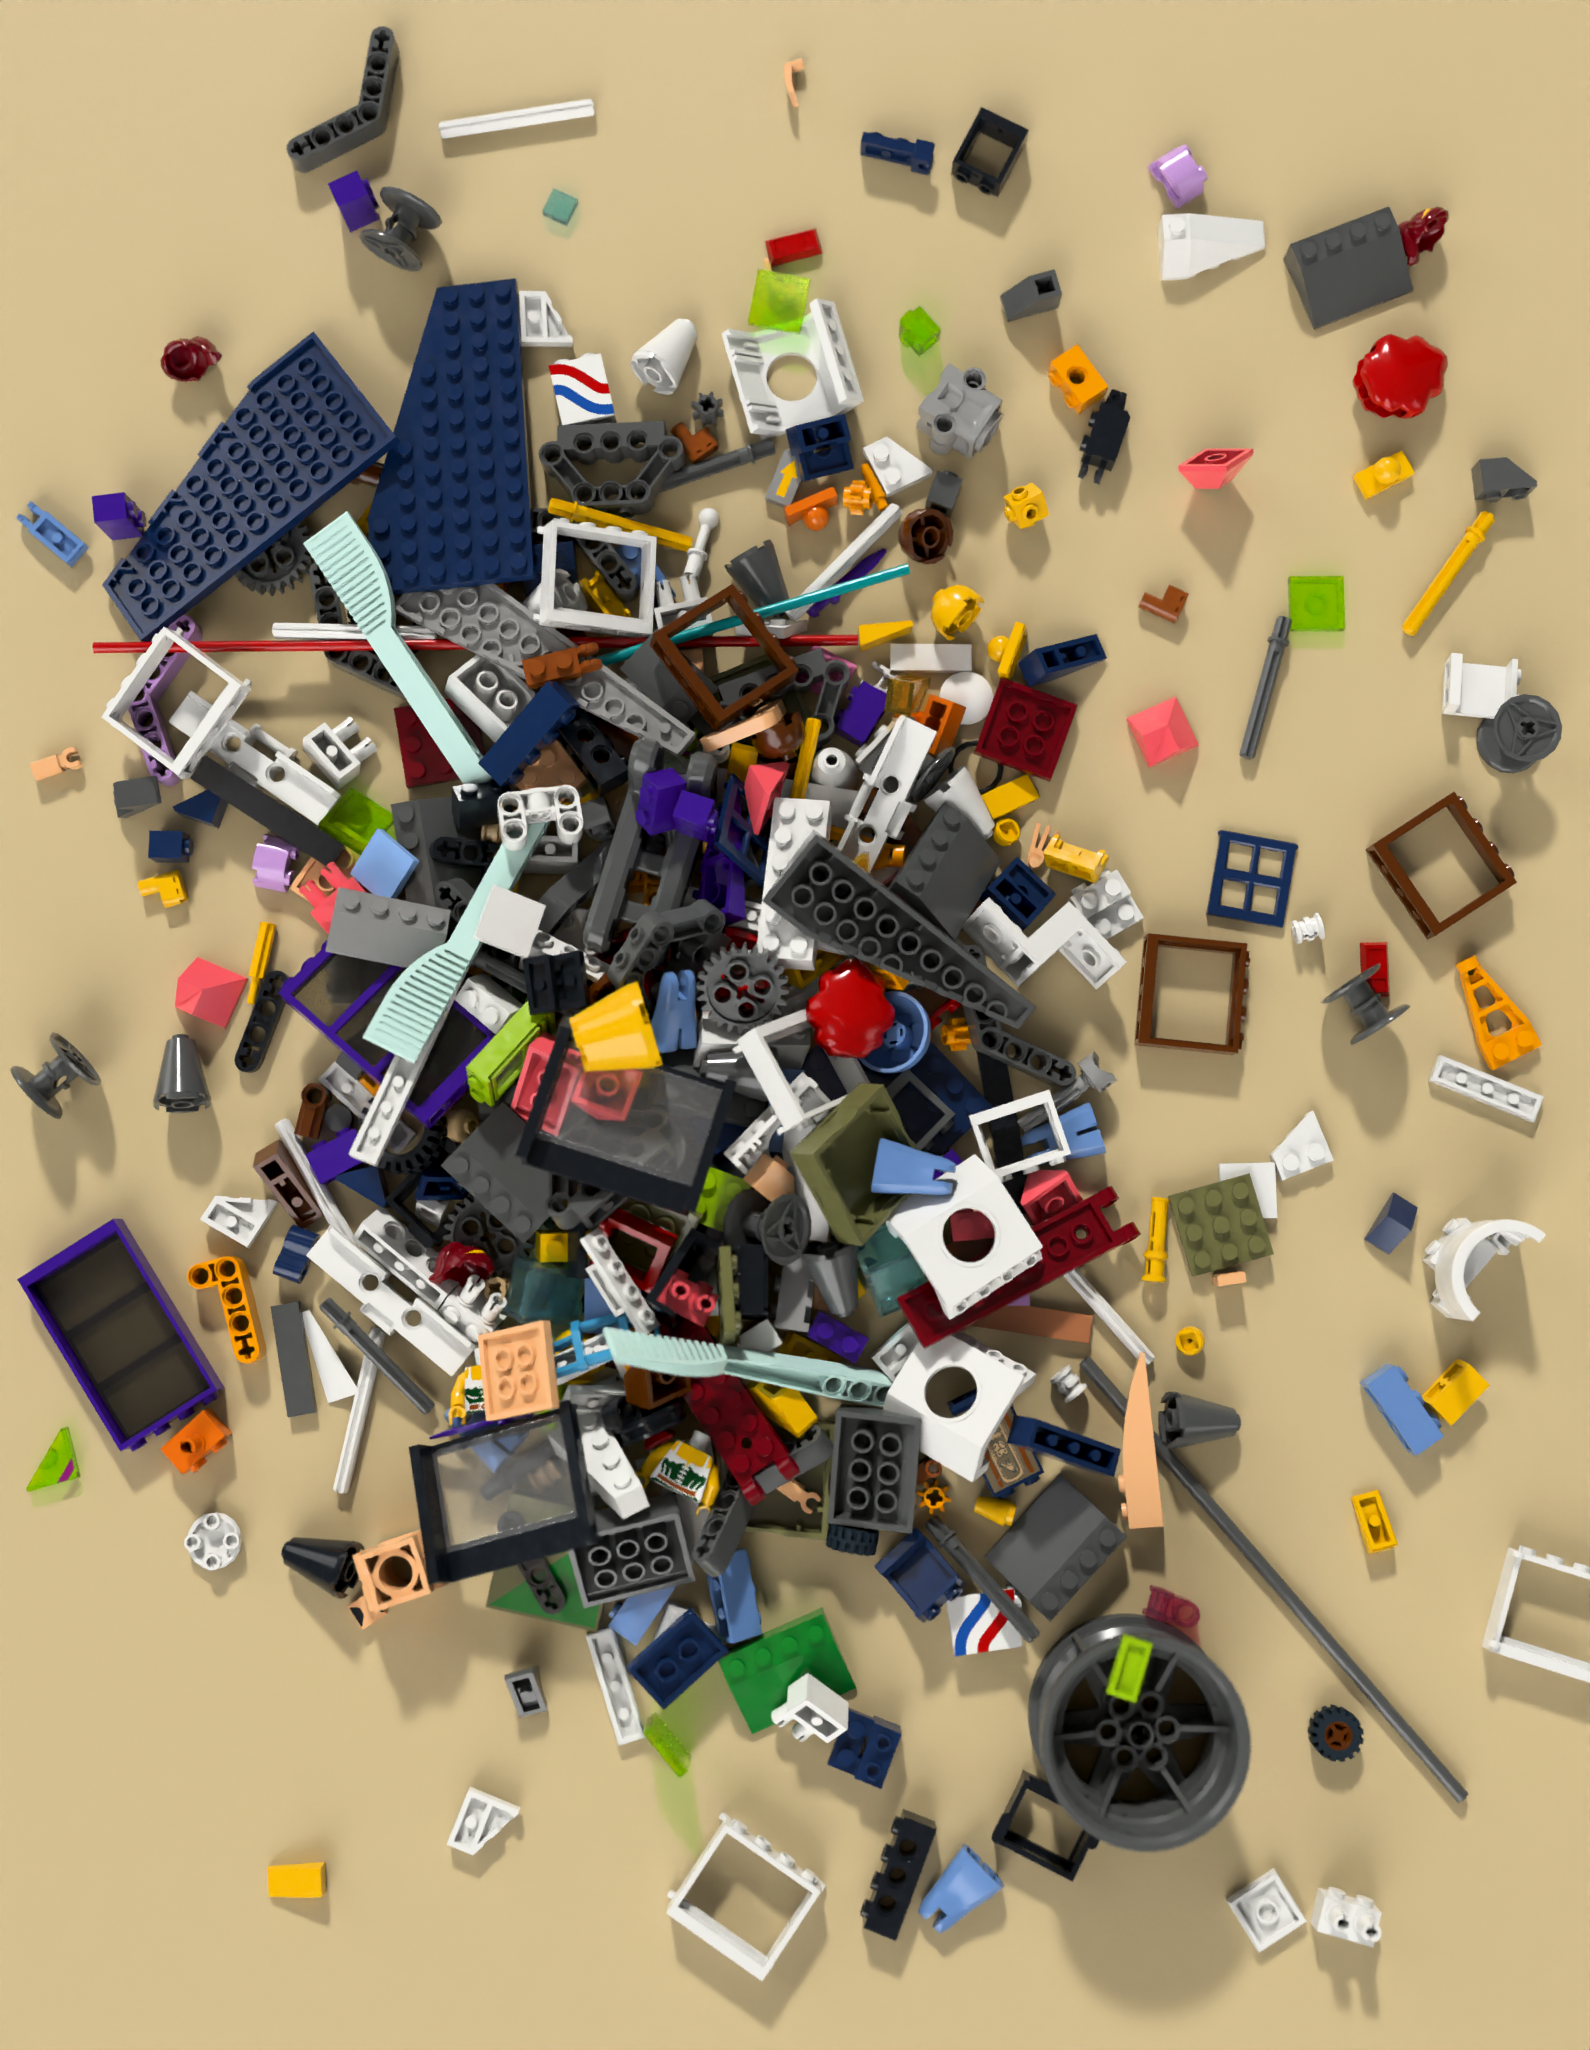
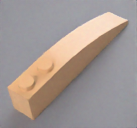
[1118,1352,1164,1529]

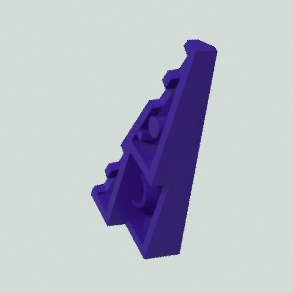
[692,782,746,926]

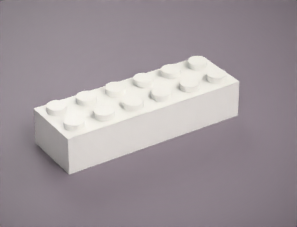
[757,797,832,971]

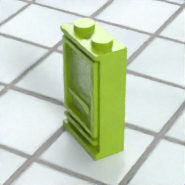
[466,1001,556,1107]

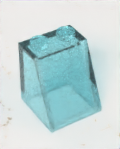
[857,1223,927,1318]
[504,1256,585,1325]

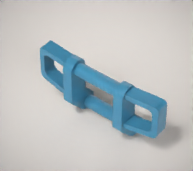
[553,1313,662,1379]

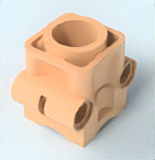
[352,1530,449,1612]

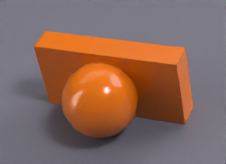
[784,487,837,531]

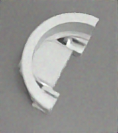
[1422,1218,1546,1321]

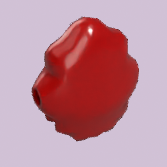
[1352,334,1448,419]
[806,957,895,1059]

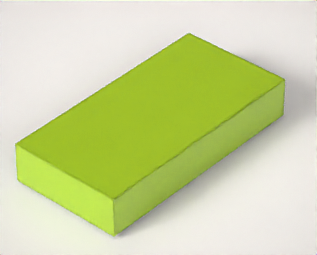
[1106,1633,1153,1703]

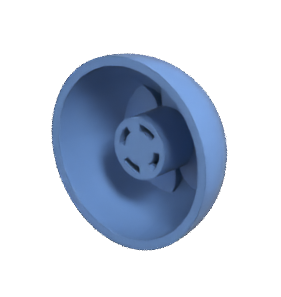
[860,991,931,1074]

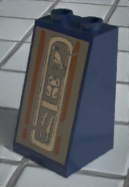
[946,1388,1044,1499]

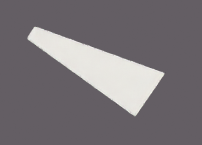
[302,1310,360,1403]

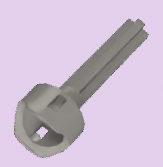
[1018,1051,1117,1133]

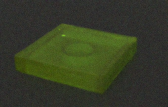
[748,269,811,335]
[1288,576,1345,632]
[318,787,394,855]
[643,1712,691,1778]

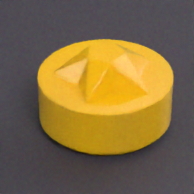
[992,818,1020,847]
[1175,1326,1205,1356]

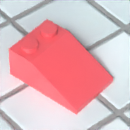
[510,1031,584,1137]

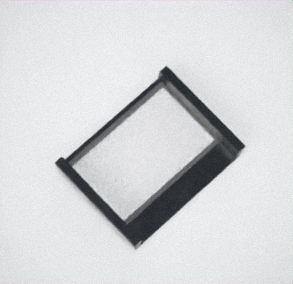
[515,1026,737,1217]
[409,1400,601,1584]

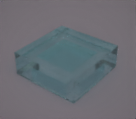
[542,189,578,226]

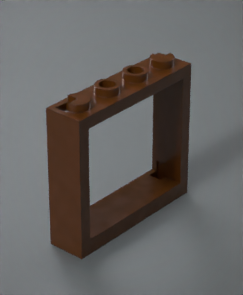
[650,584,799,732]
[1365,792,1517,940]
[1134,933,1251,1055]

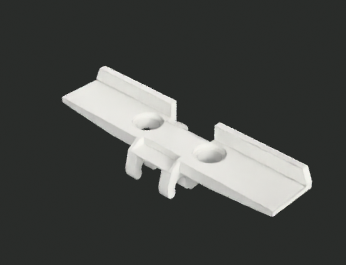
[168,690,341,826]
[837,715,937,874]
[306,1225,477,1377]

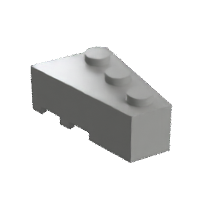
[770,1255,815,1332]

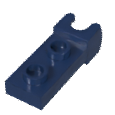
[860,131,935,175]

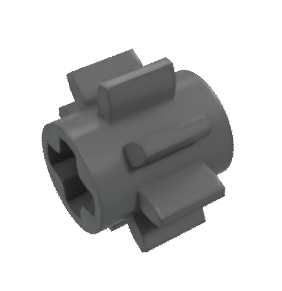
[691,391,724,427]

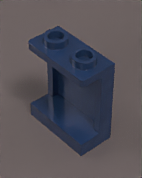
[874,1528,966,1623]

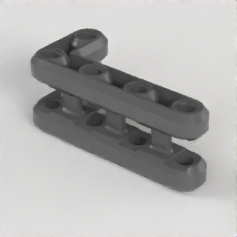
[582,737,718,968]

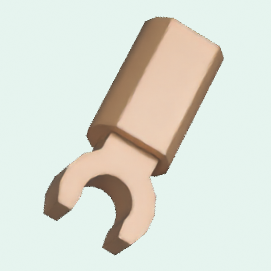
[30,747,83,781]
[776,1478,821,1514]

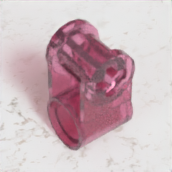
[1142,1585,1200,1628]

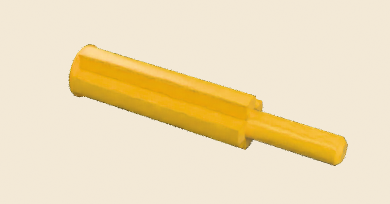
[247,922,277,1005]

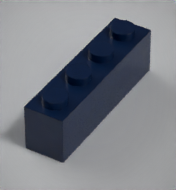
[478,681,581,786]
[1007,1415,1121,1477]

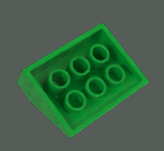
[718,1607,856,1734]

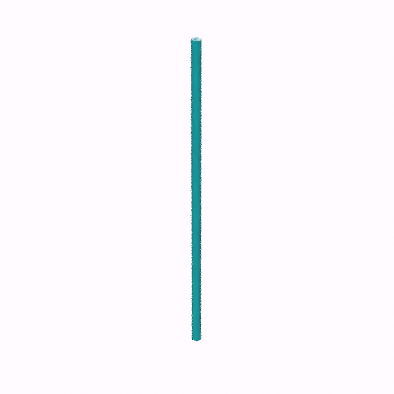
[595,563,910,666]

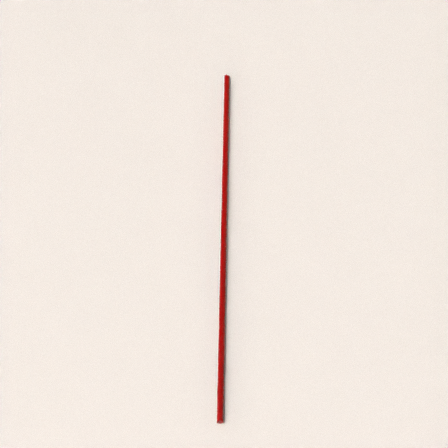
[92,635,858,653]

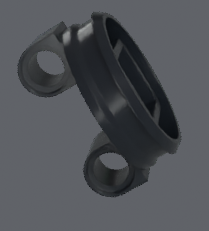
[601,1395,688,1448]

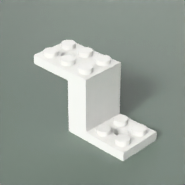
[962,898,1127,990]

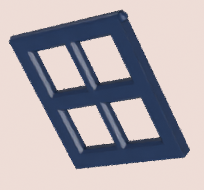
[714,773,772,887]
[1206,830,1299,928]

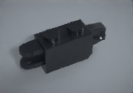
[1078,389,1131,484]

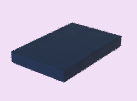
[626,1607,729,1710]

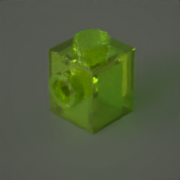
[898,306,941,357]

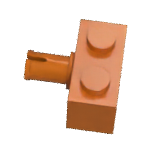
[901,694,967,755]
[160,1408,232,1474]

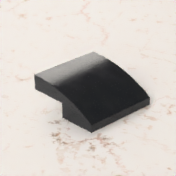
[523,950,590,1015]

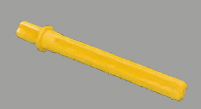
[548,498,693,552]
[1402,511,1495,636]
[790,718,821,799]

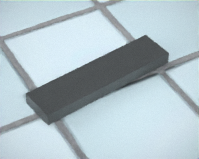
[270,1301,317,1417]

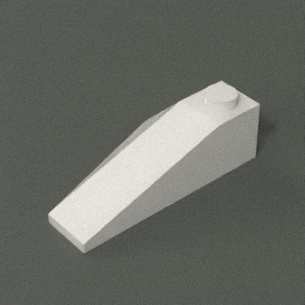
[1157,213,1265,281]
[782,1124,829,1242]

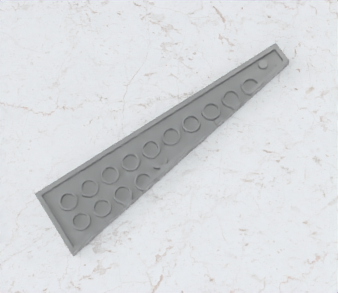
[395,584,696,758]

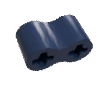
[273,1225,320,1284]

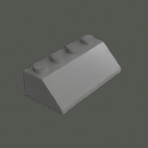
[325,887,451,968]

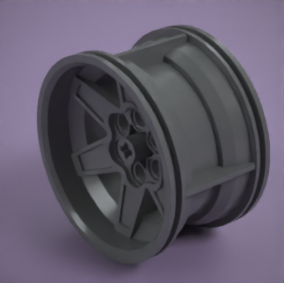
[1028,1613,1251,1852]

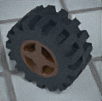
[826,1524,879,1556]
[1308,1705,1364,1762]

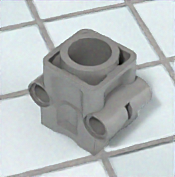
[916,363,1003,459]

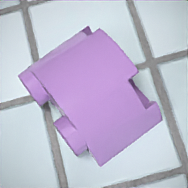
[1147,145,1207,209]
[252,834,300,893]

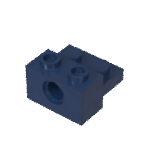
[785,413,854,482]
[524,540,579,598]
[979,857,1056,931]
[827,1708,902,1789]

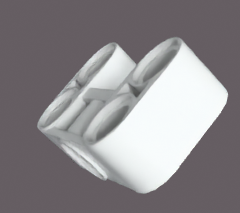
[498,785,583,851]

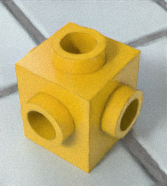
[1003,482,1049,529]

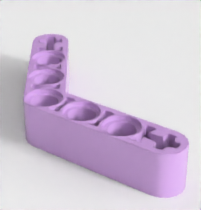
[128,615,203,787]

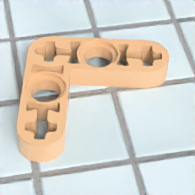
[700,698,787,753]

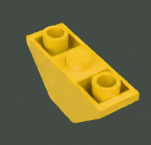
[746,1380,818,1438]

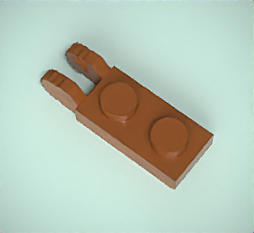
[522,643,603,689]

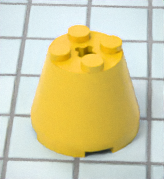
[569,982,663,1072]

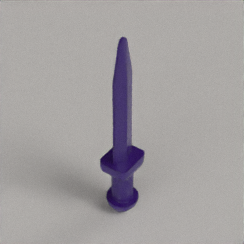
[807,549,886,618]
[429,1413,534,1439]

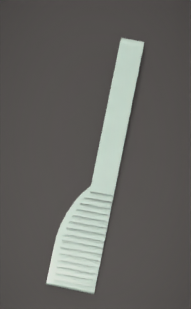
[303,511,493,784]
[363,821,551,1064]
[603,1327,892,1407]

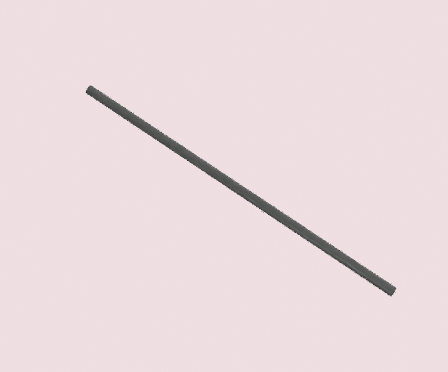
[1079,1356,1468,1802]

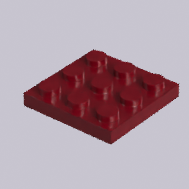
[973,677,1078,782]
[394,698,485,789]

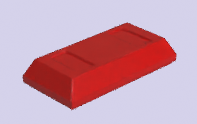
[765,228,823,267]
[1360,942,1390,997]
[645,1428,676,1451]

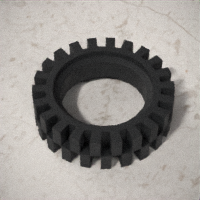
[357,1087,447,1175]

